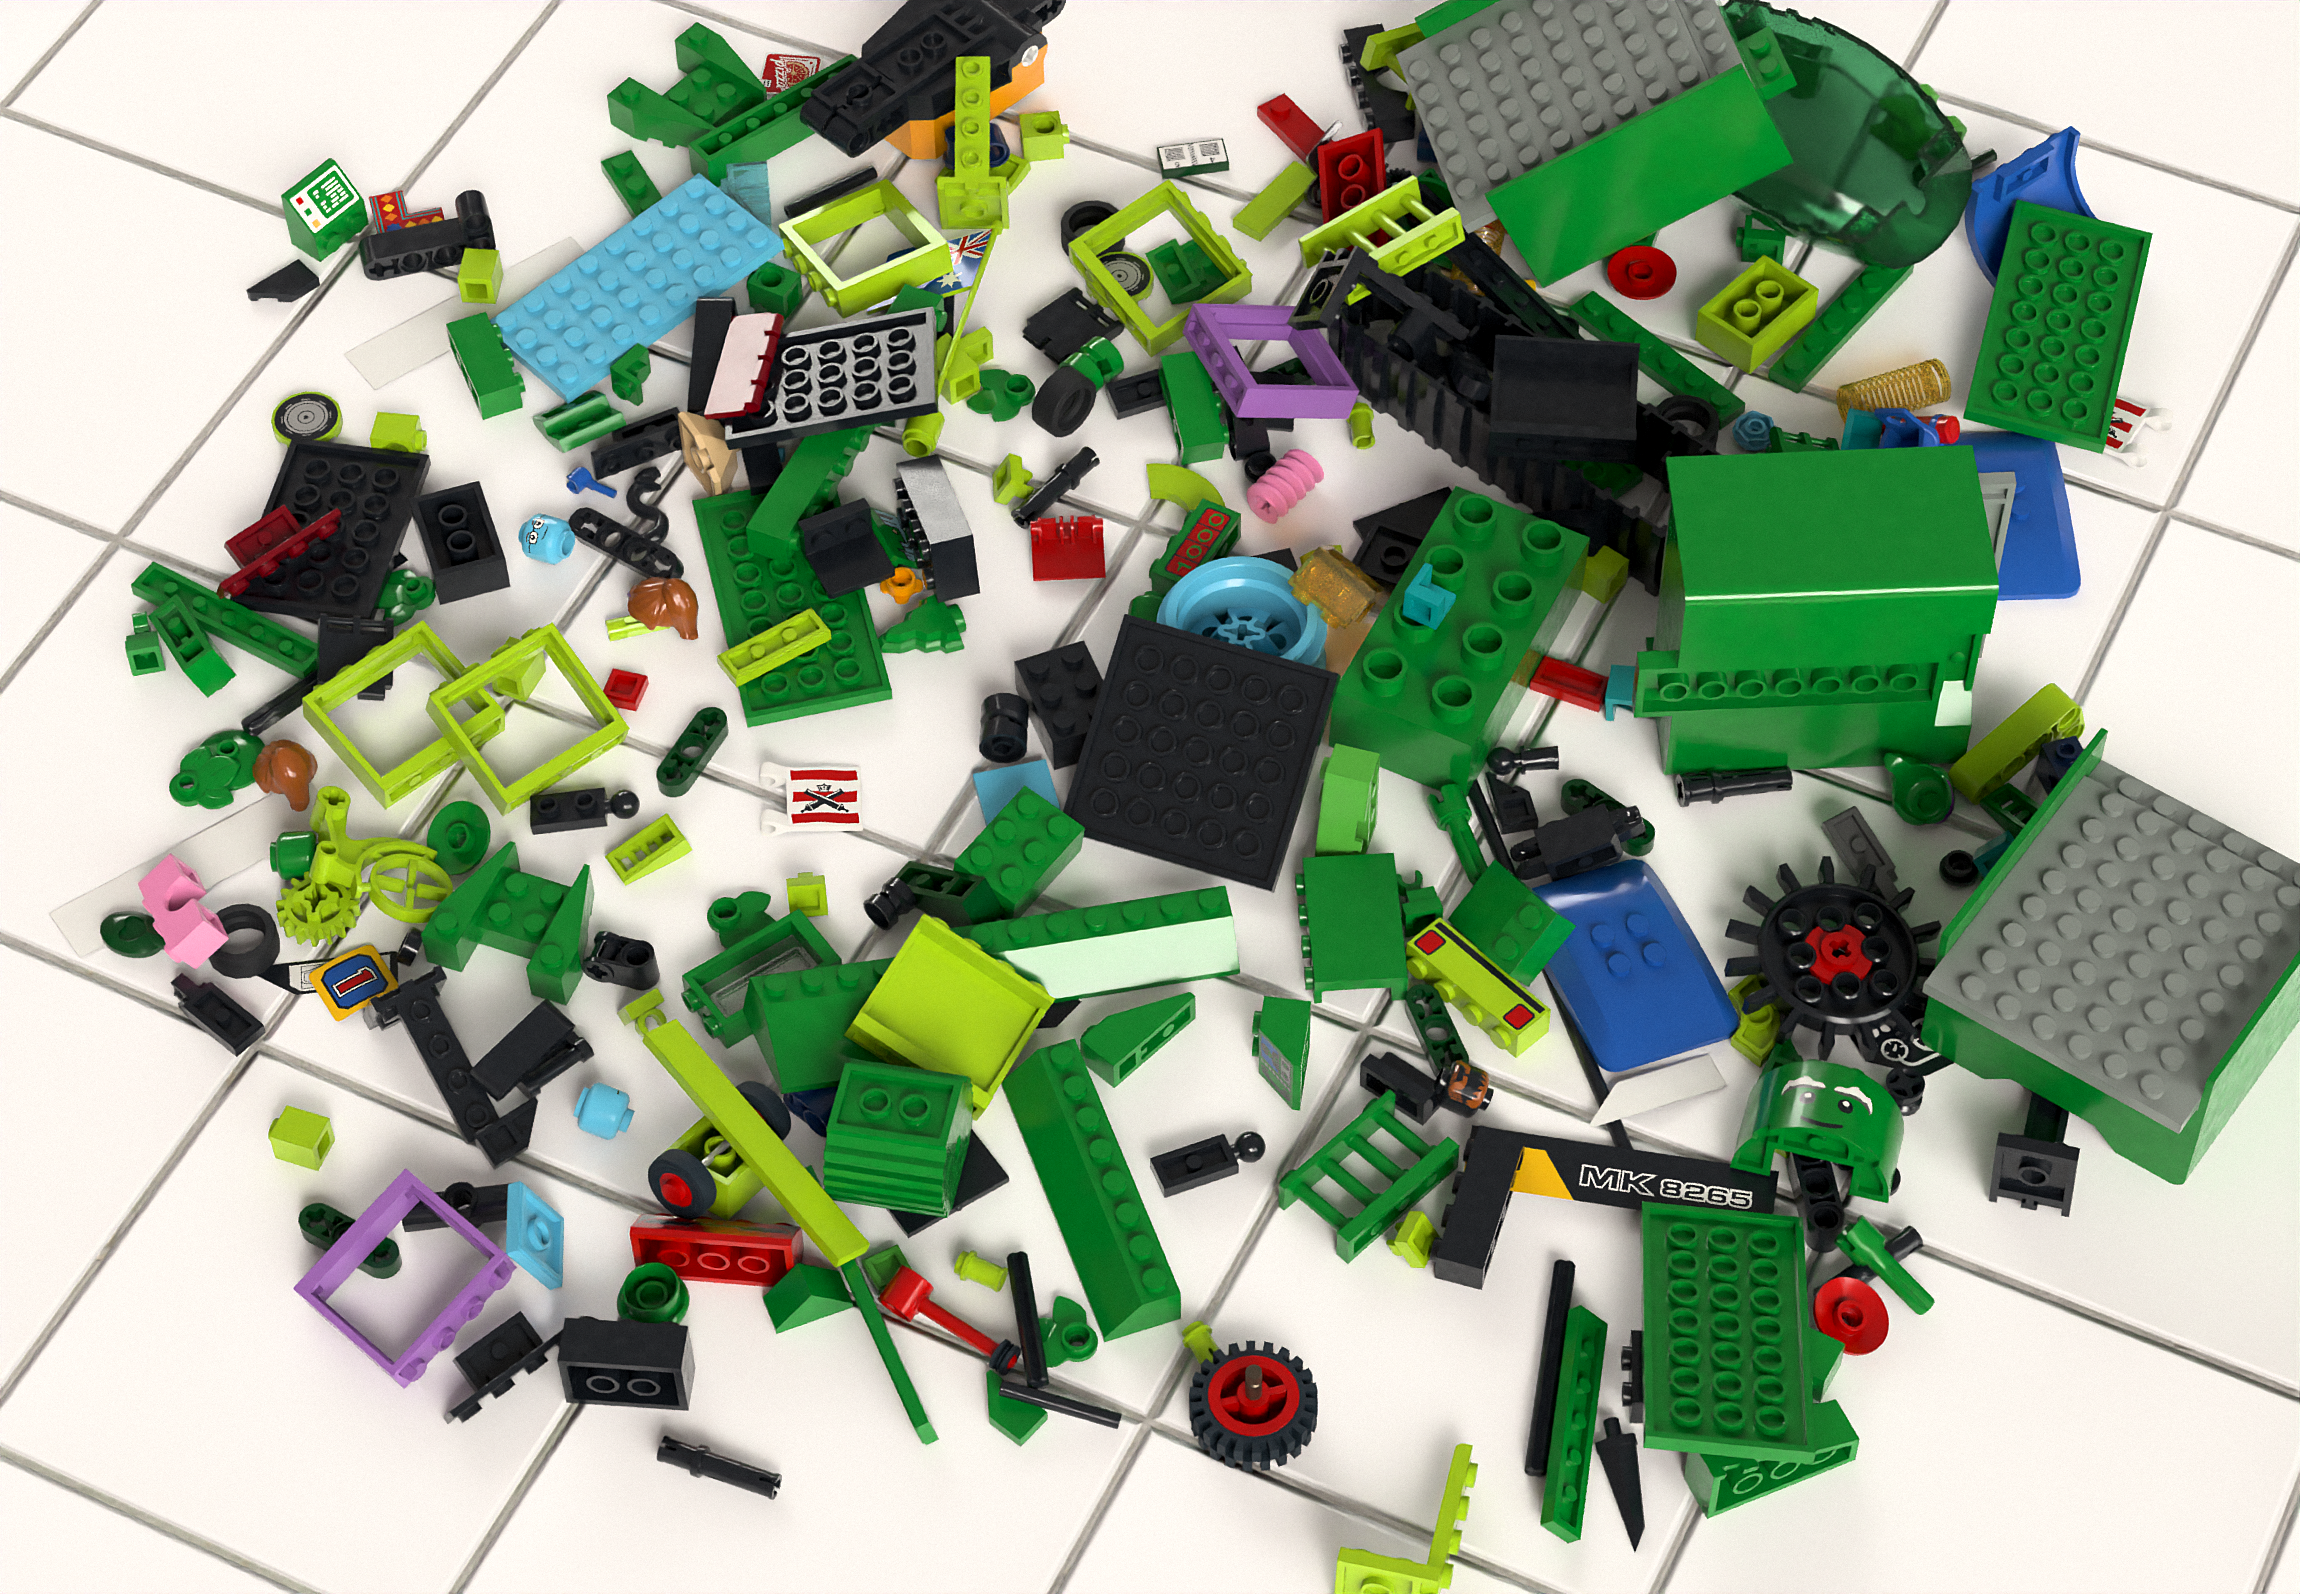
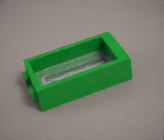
[681,909,842,1049]

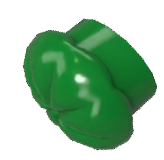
[616,1262,690,1324]

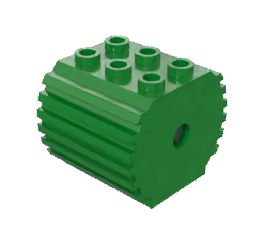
[823,1059,973,1218]

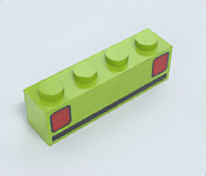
[1406,917,1551,1058]

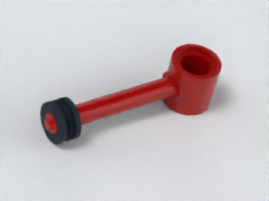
[877,1265,1021,1376]

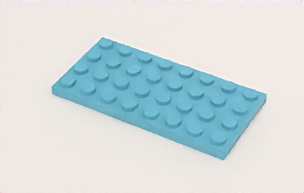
[490,173,785,404]

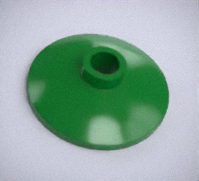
[199,730,265,791]
[427,801,491,876]

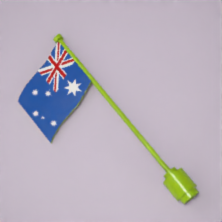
[867,220,1004,458]

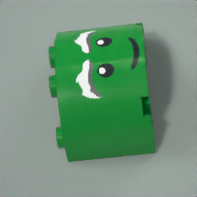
[1730,1059,1904,1204]

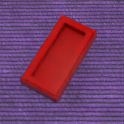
[1530,655,1609,713]

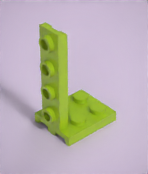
[937,56,1010,230]
[1334,1443,1478,1594]

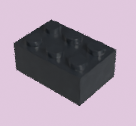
[409,481,511,605]
[1014,640,1103,770]
[557,1316,696,1411]

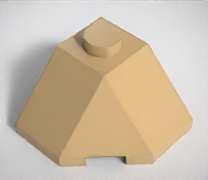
[677,411,740,497]

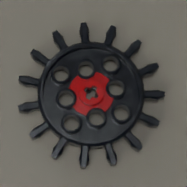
[1724,856,1942,1062]

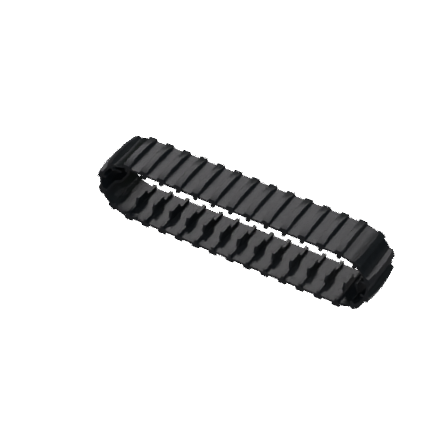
[1326,262,1722,597]

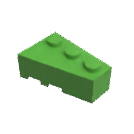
[1315,744,1380,857]

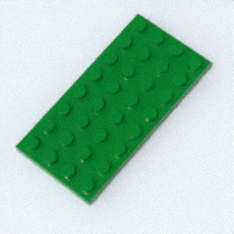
[1962,199,2153,454]
[692,489,893,728]
[1640,1201,1816,1465]

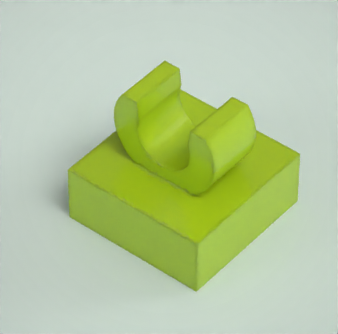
[992,453,1034,505]
[786,872,828,917]
[617,988,667,1037]
[1386,1211,1440,1268]

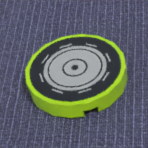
[1085,251,1154,308]
[271,392,343,448]

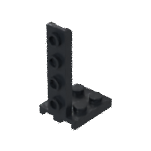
[1287,246,1469,342]
[362,965,500,1145]
[1989,1092,2080,1217]

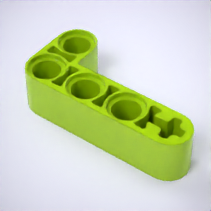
[1948,683,2085,805]

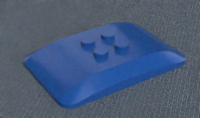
[1943,431,2081,601]
[1531,859,1739,1073]

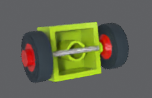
[648,1081,791,1221]

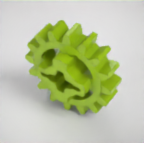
[276,871,361,947]

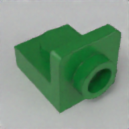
[1735,214,1786,265]
[610,343,651,406]

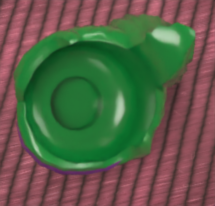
[1883,753,1955,826]

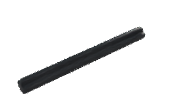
[1524,1259,1576,1478]

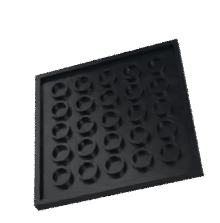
[1063,614,1341,893]

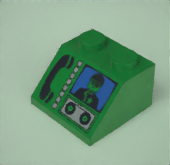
[1252,996,1311,1111]

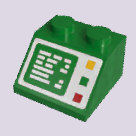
[281,158,369,262]

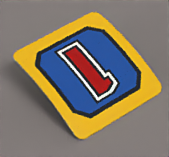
[309,945,399,1022]

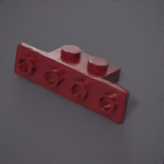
[216,504,342,599]

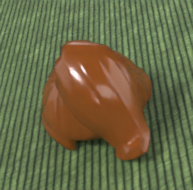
[627,577,699,640]
[253,739,318,812]

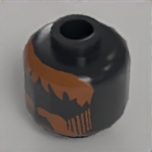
[1432,1060,1494,1118]

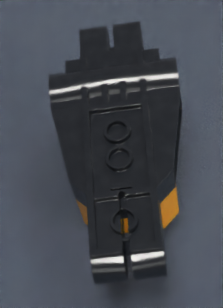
[800,0,1066,159]

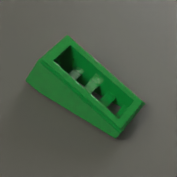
[1980,782,2041,839]

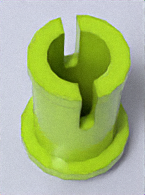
[1346,402,1375,449]
[954,1250,1008,1293]
[1182,1321,1219,1365]

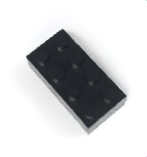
[892,454,980,603]

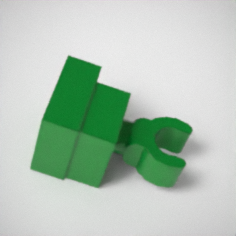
[125,611,166,676]
[1397,870,1443,937]

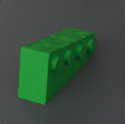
[1684,1399,1860,1519]

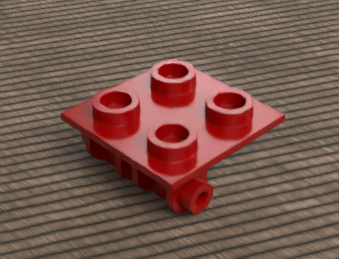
[1030,514,1106,581]

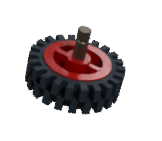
[1189,1340,1318,1472]

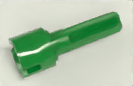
[1426,784,1488,885]
[1834,1215,1935,1315]

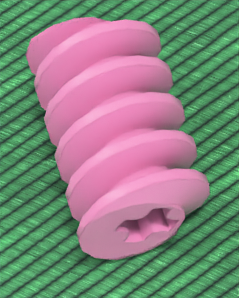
[1246,449,1324,524]

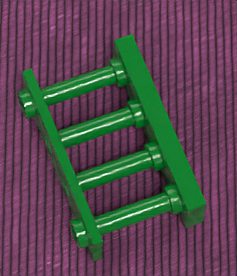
[1278,1089,1460,1264]

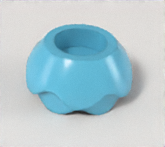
[1732,411,1777,451]

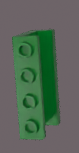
[1295,853,1408,1004]

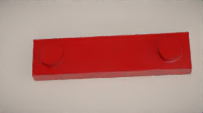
[1257,93,1334,164]

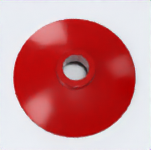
[1607,246,1677,300]
[1813,1277,1889,1356]

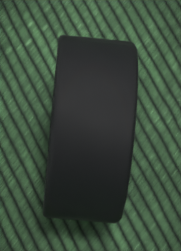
[1061,200,1125,257]
[1031,367,1097,438]
[1656,395,1720,445]
[208,903,280,979]

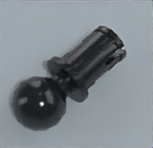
[1487,745,1559,776]

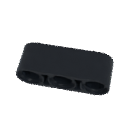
[469,999,576,1102]
[1788,1152,1845,1253]

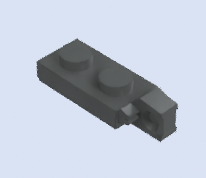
[1821,806,1899,903]

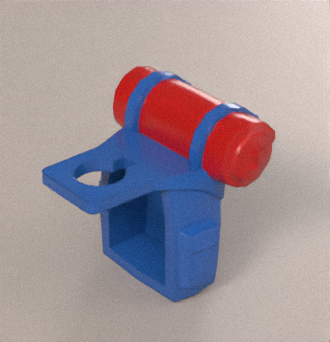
[1874,408,1960,449]

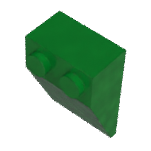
[1447,859,1576,987]

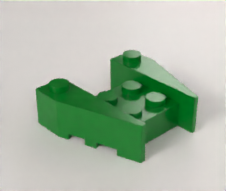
[607,22,767,149]
[421,841,595,1006]

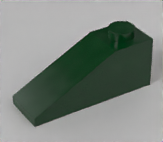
[895,861,1005,928]

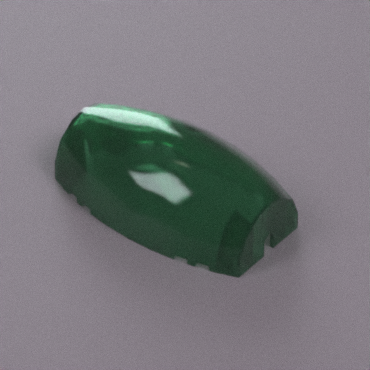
[1723,0,1972,270]

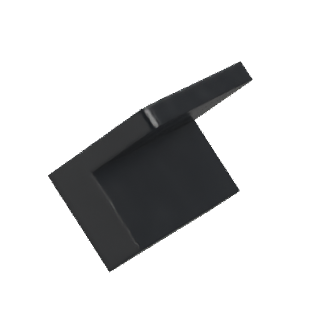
[1360,1052,1440,1126]

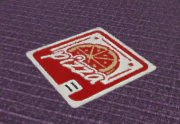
[759,52,824,95]

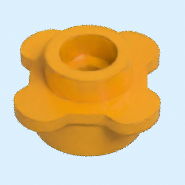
[880,567,924,604]

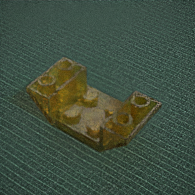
[1287,544,1386,630]

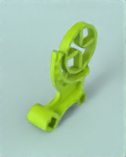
[309,786,453,923]

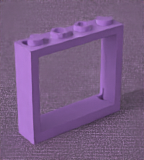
[1182,303,1359,419]
[293,1168,517,1389]

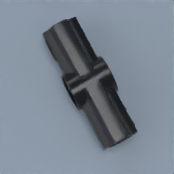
[402,1182,512,1233]

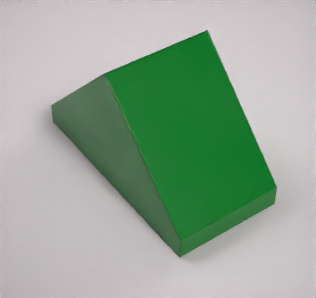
[763,1263,853,1334]

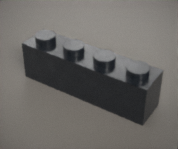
[1430,1125,1526,1290]

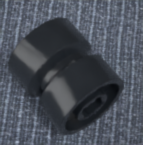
[979,693,1029,763]

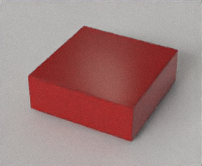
[603,668,649,712]

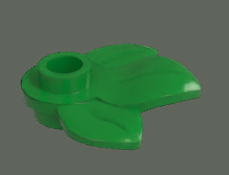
[966,369,1036,422]
[378,569,436,627]
[169,746,241,810]
[707,891,776,950]
[1038,1296,1098,1368]

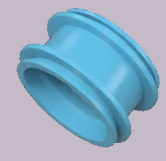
[1156,556,1327,670]

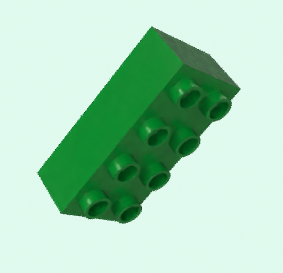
[1328,486,1590,798]

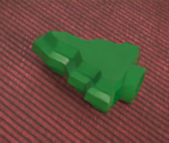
[878,594,966,654]

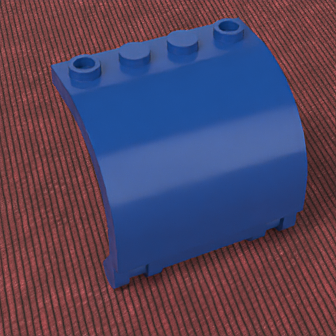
[1964,126,2097,288]

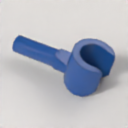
[566,467,617,499]

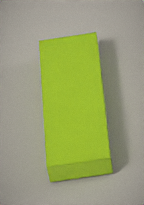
[1233,161,1315,242]
[717,608,831,688]

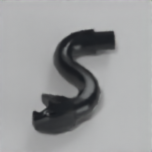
[626,467,669,556]

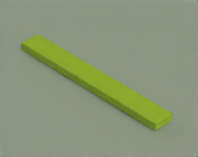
[642,1019,870,1268]

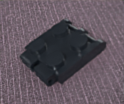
[1022,287,1125,366]
[317,613,394,701]

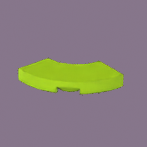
[1146,463,1226,513]
[1728,975,1780,1068]

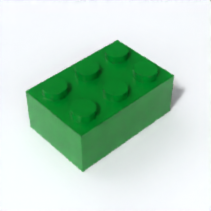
[953,785,1085,920]

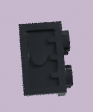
[798,497,895,599]

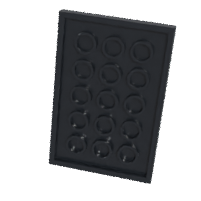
[725,306,939,450]
[229,437,431,620]

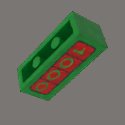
[1149,499,1241,596]

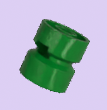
[1058,336,1124,393]

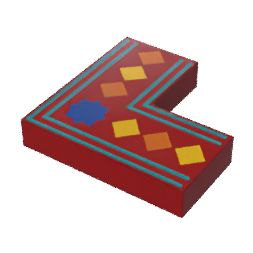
[369,190,445,234]

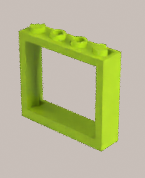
[778,178,954,319]
[1068,179,1253,358]
[302,620,505,810]
[425,622,630,817]

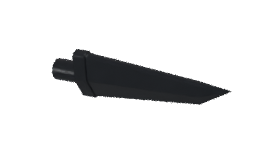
[1595,1417,1645,1552]

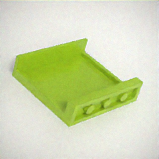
[844,913,1055,1121]

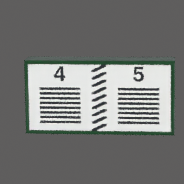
[1157,138,1229,179]

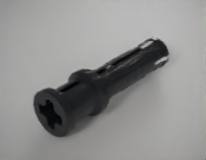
[1675,766,1793,808]

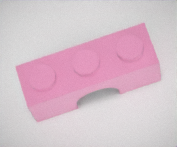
[138,853,229,969]

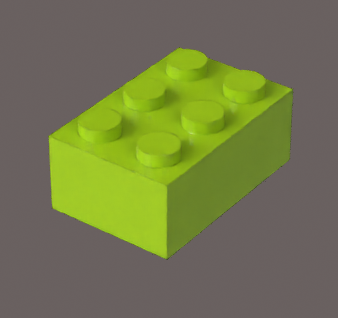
[1695,255,1819,374]

